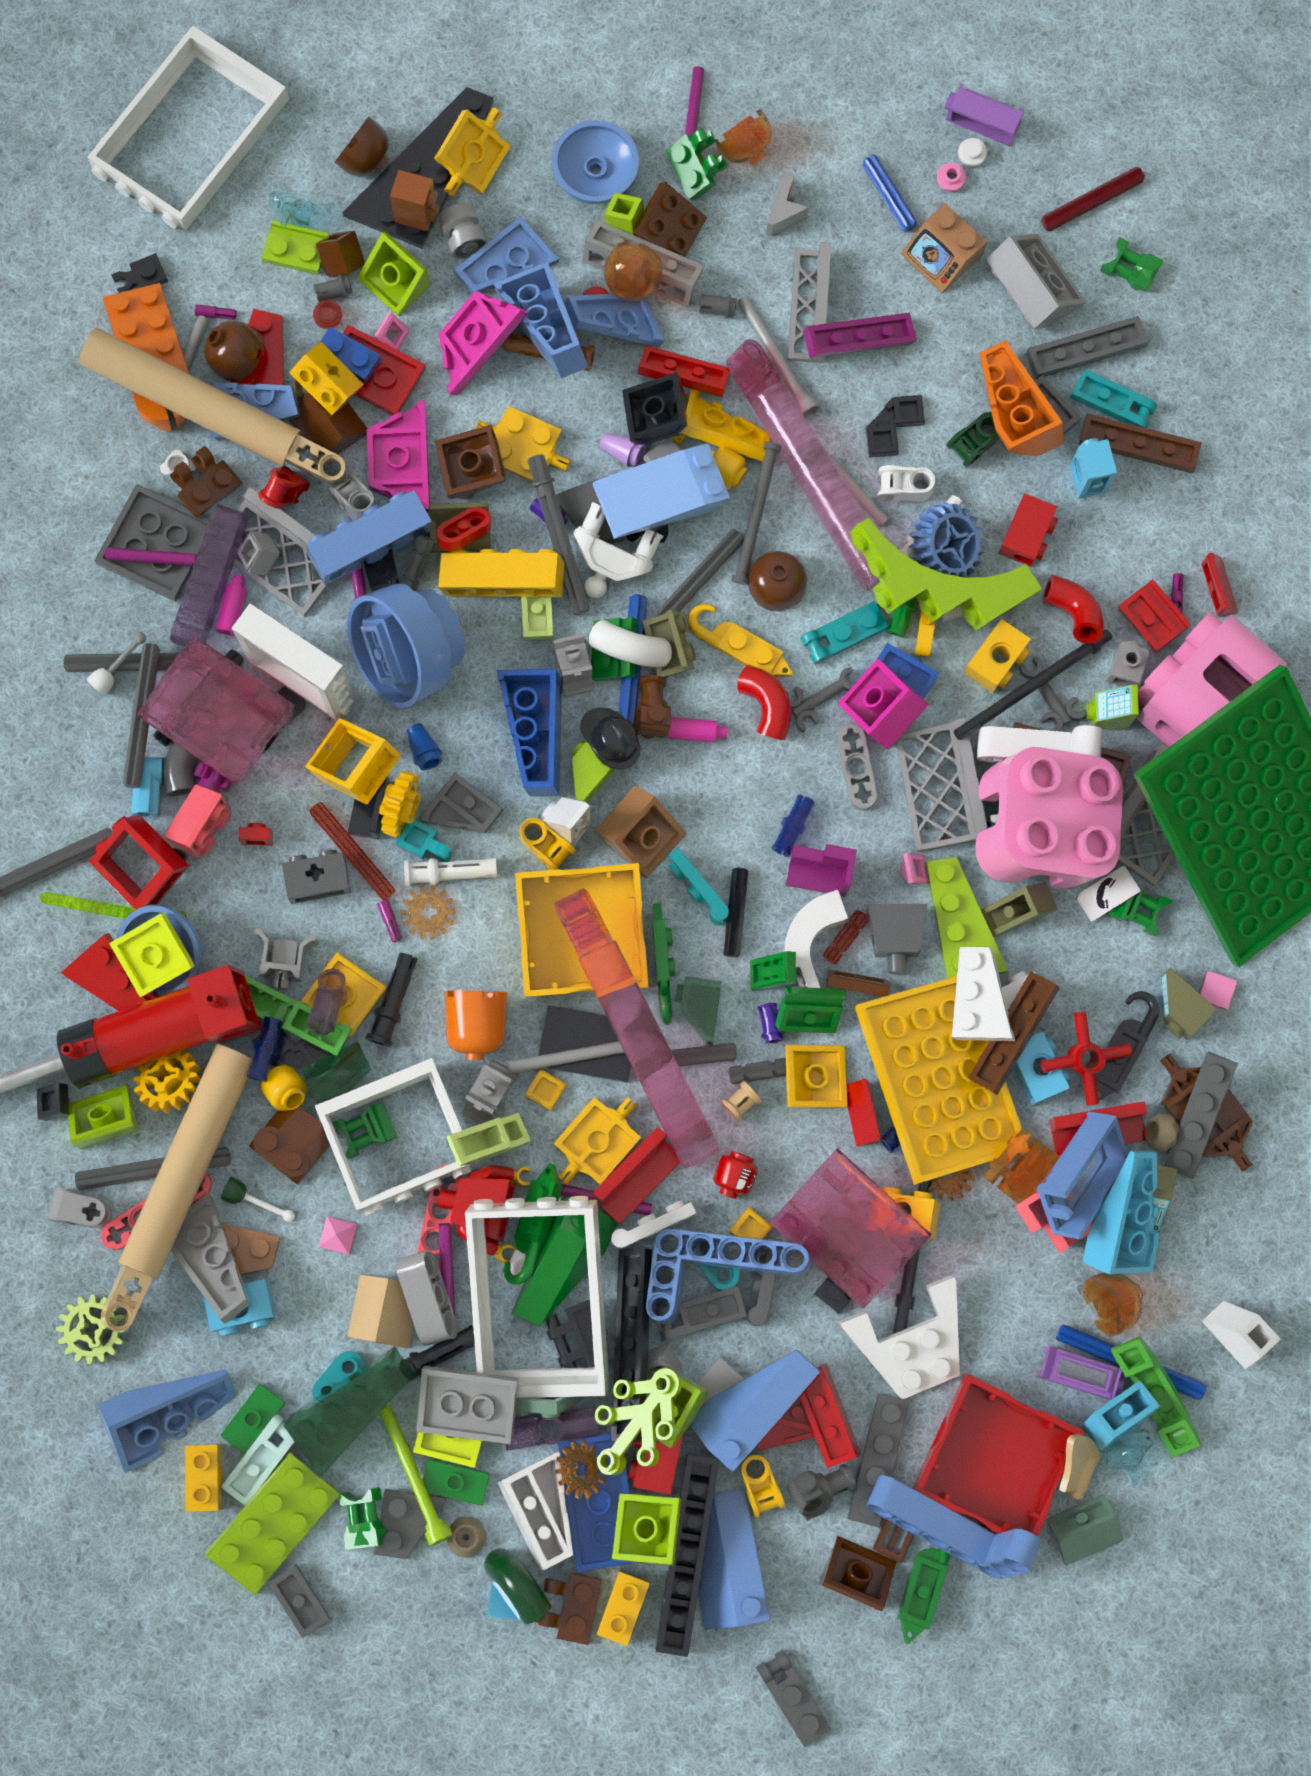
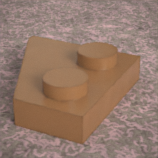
[222,1223,281,1275]

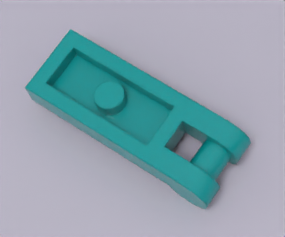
[1070,369,1157,428]
[801,601,889,664]
[667,848,729,926]

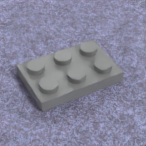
[416,1366,519,1444]

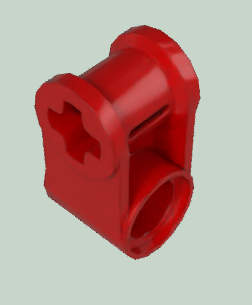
[258,465,310,509]

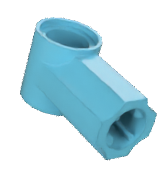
[131,757,165,817]

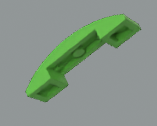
[1111,1336,1201,1458]

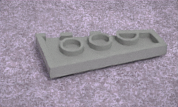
[171,1193,251,1324]

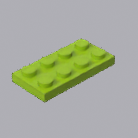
[205,1452,339,1595]

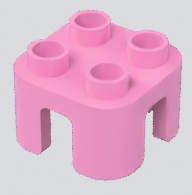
[1136,612,1288,747]
[976,747,1123,890]

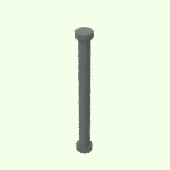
[731,442,782,585]

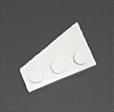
[952,947,1015,1041]

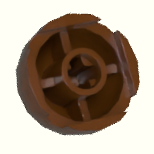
[335,117,389,177]
[204,320,264,382]
[748,550,807,612]

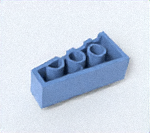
[493,262,589,378]

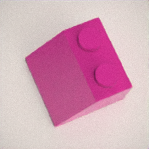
[838,658,929,750]

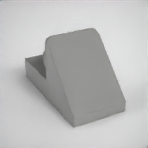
[766,172,809,237]

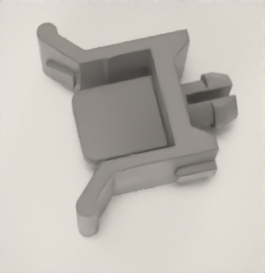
[550,633,594,698]
[255,928,319,990]
[462,1060,519,1124]

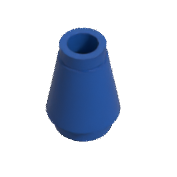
[406,723,442,770]

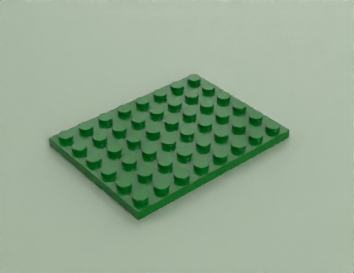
[1133,665,1311,968]

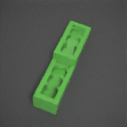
[245,975,352,1057]

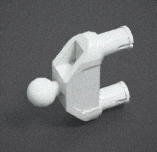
[573,502,663,599]

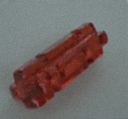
[823,910,869,965]

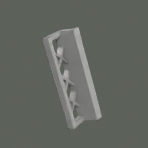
[582,219,704,308]
[788,242,832,363]

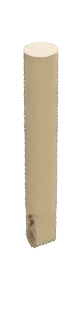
[78,327,347,485]
[101,1045,255,1331]

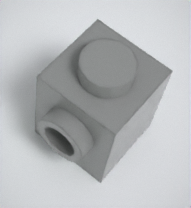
[1106,641,1150,687]

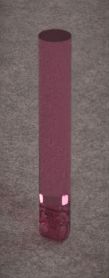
[726,339,880,591]
[555,888,721,1169]

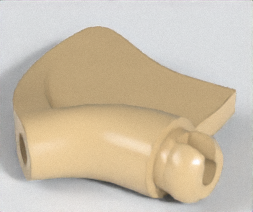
[1059,1434,1101,1500]

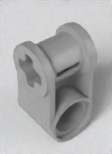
[328,471,377,521]
[47,1188,112,1228]

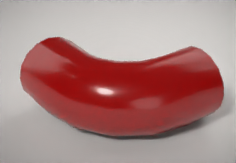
[1043,575,1104,644]
[737,665,792,740]

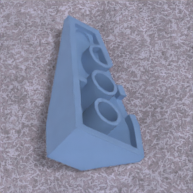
[690,1350,820,1472]
[97,1370,236,1473]
[699,1489,770,1630]

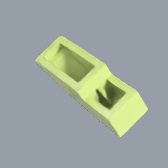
[446,1112,531,1166]

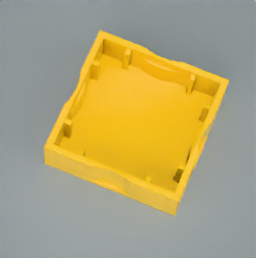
[515,863,649,997]

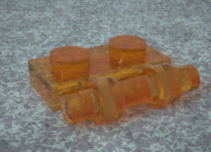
[983,1128,1060,1204]

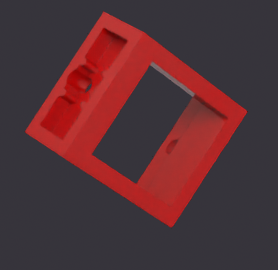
[89,814,189,910]

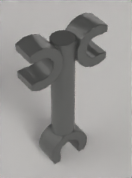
[1019,656,1087,731]
[790,667,857,733]

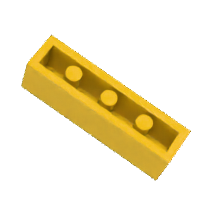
[438,549,565,597]

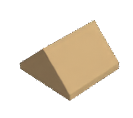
[347,1274,414,1349]

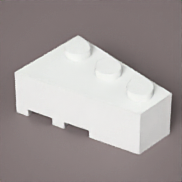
[497,1452,573,1571]

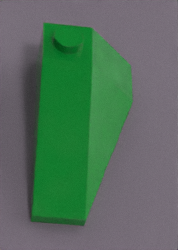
[511,1197,618,1326]

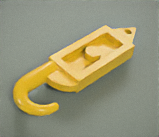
[688,604,793,677]

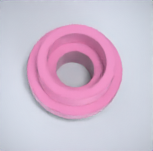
[937,163,966,192]

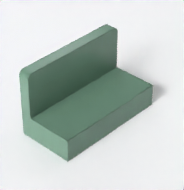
[1046,1494,1123,1565]

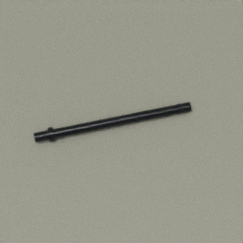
[954,629,1112,740]

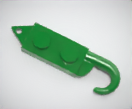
[652,903,675,1025]
[503,1163,563,1285]
[896,1548,950,1644]

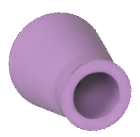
[600,432,646,467]

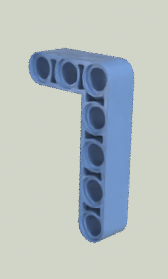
[646,1229,812,1324]
[866,1475,1041,1579]

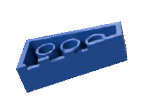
[496,669,562,796]

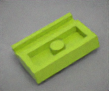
[261,220,329,275]

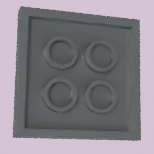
[94,484,217,602]

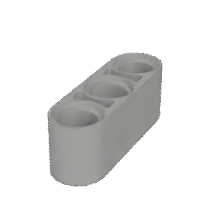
[396,1250,458,1346]

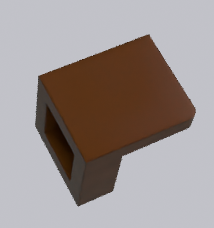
[316,230,365,277]

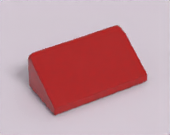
[1201,553,1238,617]
[846,1079,881,1146]

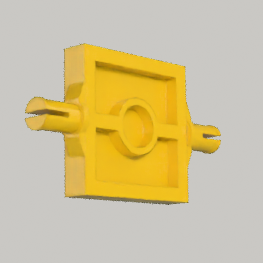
[434,108,511,196]
[475,406,571,483]
[553,1097,642,1186]

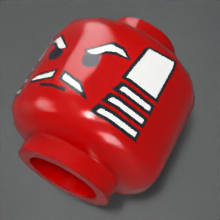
[713,1151,758,1199]

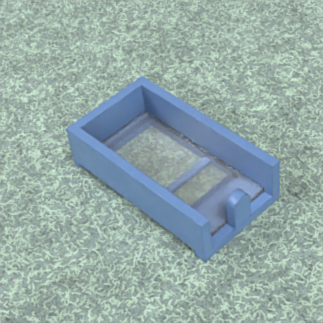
[1037,1111,1128,1240]

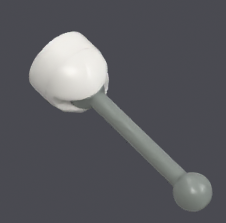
[87,632,146,695]

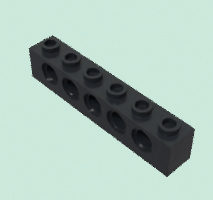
[655,1453,719,1657]

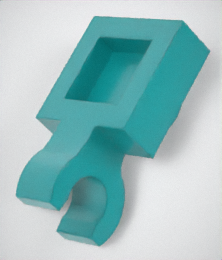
[396,819,453,862]

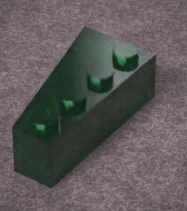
[283,1346,413,1478]

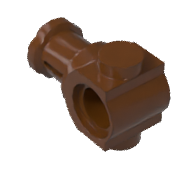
[635,675,671,739]

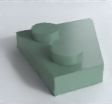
[515,1396,585,1418]

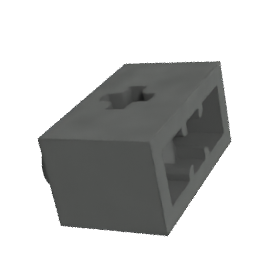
[282,850,351,904]

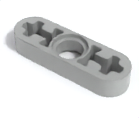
[837,724,877,811]

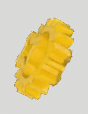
[379,770,421,838]
[133,1050,201,1114]

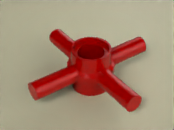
[1040,1011,1132,1105]

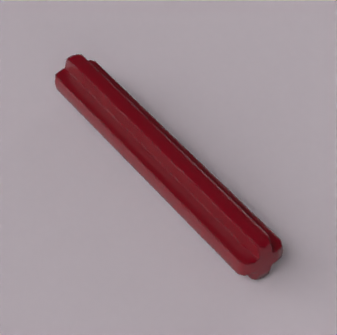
[1041,167,1145,231]

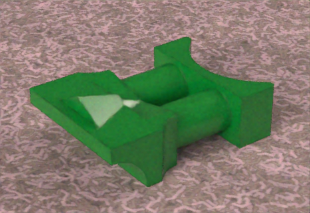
[1100,237,1163,292]
[1106,884,1172,936]
[332,1102,398,1159]
[339,1487,386,1550]

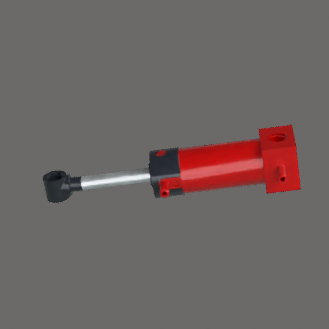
[0,964,262,1093]

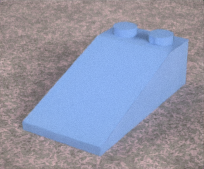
[592,443,730,539]

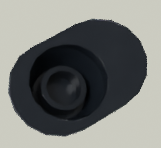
[580,707,641,770]

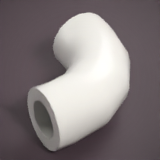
[589,620,672,668]

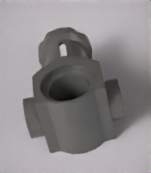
[787,1464,857,1521]

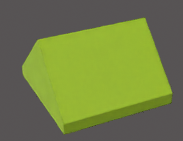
[357,231,430,316]
[68,1084,141,1149]
[612,1493,681,1566]

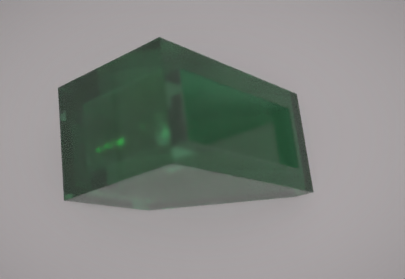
[675,976,722,1046]
[302,1042,371,1105]

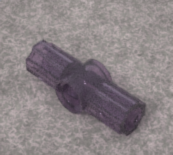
[505,1406,601,1451]

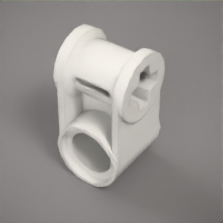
[877,465,935,502]

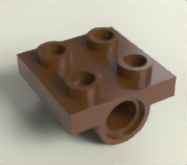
[633,182,707,257]

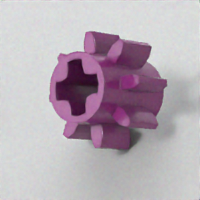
[194,758,234,793]

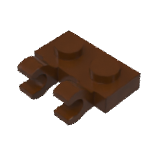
[170,446,243,518]
[537,1573,602,1645]

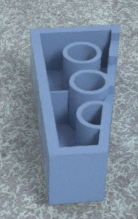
[307,490,432,584]

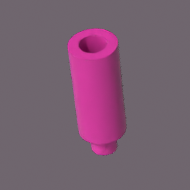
[215,575,247,636]
[667,717,728,743]

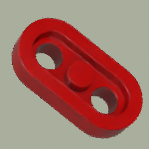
[436,507,491,551]

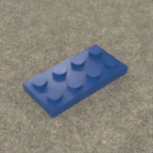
[557,1434,633,1572]

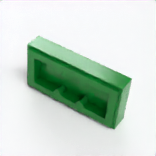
[750,951,796,991]
[220,1383,286,1454]
[423,1459,490,1506]

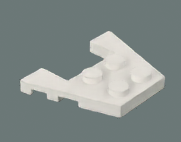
[839,1275,960,1399]

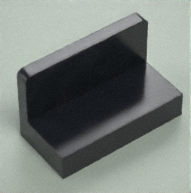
[348,776,390,840]

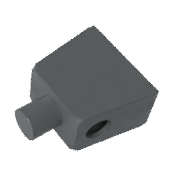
[866,904,927,975]

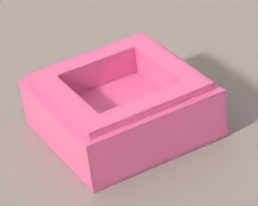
[1199,971,1237,1011]

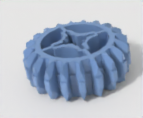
[908,503,985,578]

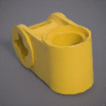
[520,818,577,870]
[740,1453,785,1518]

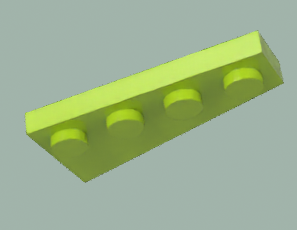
[926,857,1008,979]

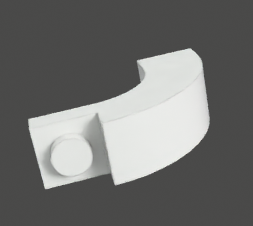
[783,890,848,988]

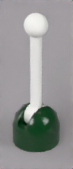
[221,1176,295,1222]

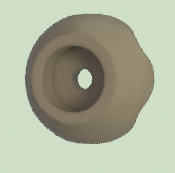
[1145,1113,1180,1152]
[446,1517,487,1558]

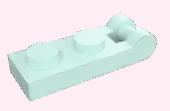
[221,1414,302,1506]

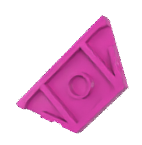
[439,291,528,396]
[367,400,430,513]

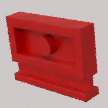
[1118,579,1191,653]

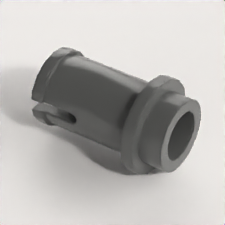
[313,274,353,303]
[699,294,737,318]

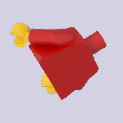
[437,1165,531,1263]

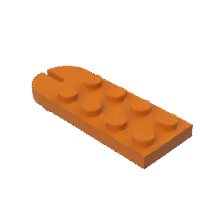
[102,283,189,432]

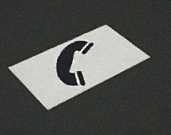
[1077,865,1141,922]

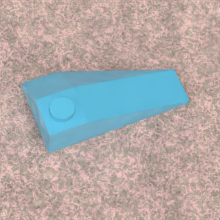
[1083,1151,1159,1275]

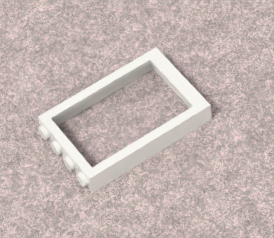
[88,26,289,231]
[465,1196,609,1398]

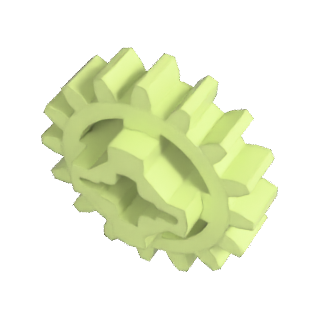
[56,1295,128,1365]

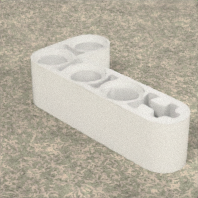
[977,725,1102,763]

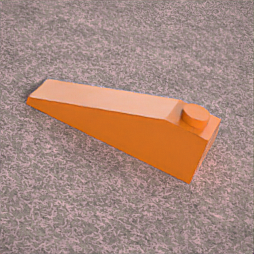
[979,340,1064,457]

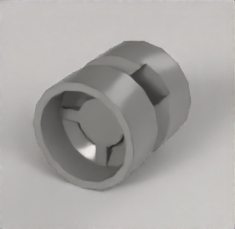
[438,203,488,259]

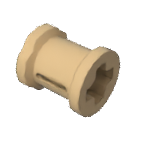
[720,1081,762,1122]

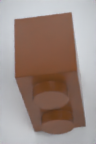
[390,170,440,231]

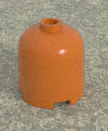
[445,990,508,1060]

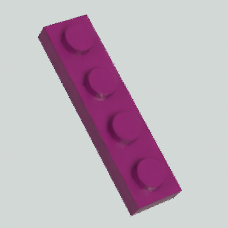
[803,312,917,358]

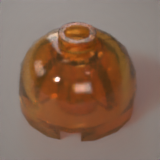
[714,108,773,165]
[604,241,664,302]
[1083,1272,1143,1337]

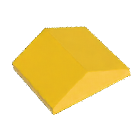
[785,1045,847,1109]

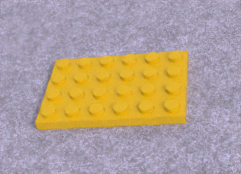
[855,976,1029,1185]

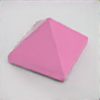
[375,312,409,350]
[900,853,929,885]
[319,1216,358,1255]

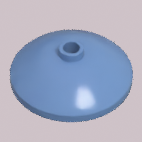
[552,120,639,204]
[117,905,202,996]

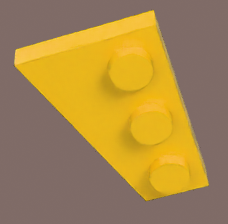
[680,389,771,462]

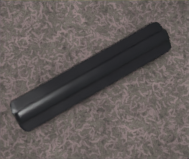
[723,867,749,958]

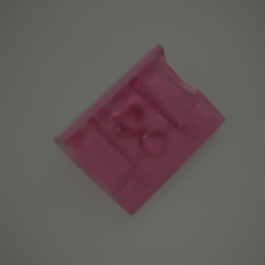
[137,636,294,785]
[769,1148,932,1309]

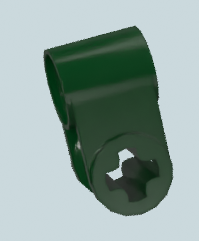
[946,412,999,468]

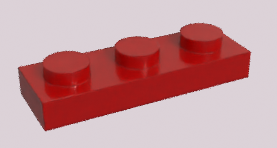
[637,345,731,397]

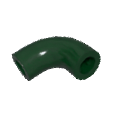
[484,1548,552,1624]

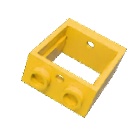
[305,718,402,805]

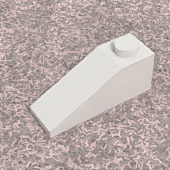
[542,797,591,847]

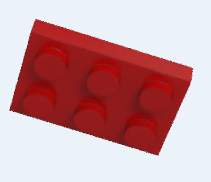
[343,325,426,415]

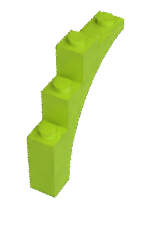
[849,517,1042,631]

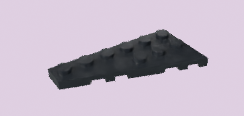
[342,87,494,249]

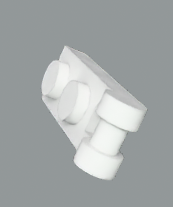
[611,1200,696,1249]

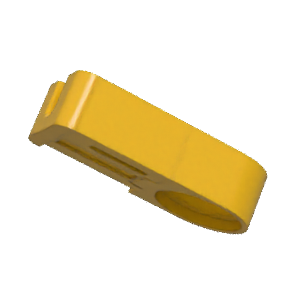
[914,611,935,657]

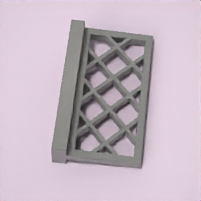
[210,487,331,617]
[896,718,988,852]
[1118,744,1175,886]

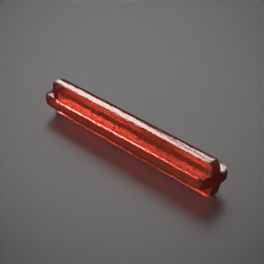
[309,802,396,900]

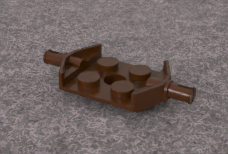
[1160,1053,1253,1172]

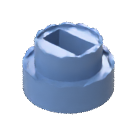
[347,584,465,708]

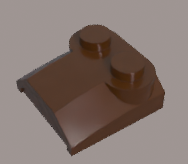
[435,425,506,500]
[249,1106,330,1185]

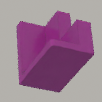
[786,844,857,897]

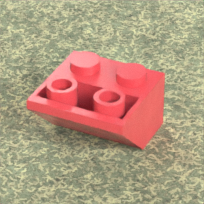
[163,784,231,860]

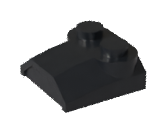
[622,372,687,444]

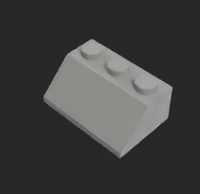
[986,234,1086,329]

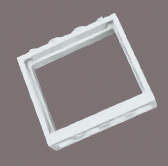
[232,603,354,721]
[315,1058,475,1216]

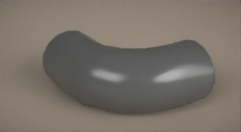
[163,724,221,796]

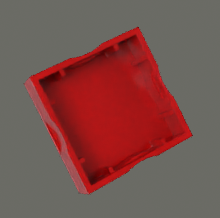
[912,1374,1084,1537]

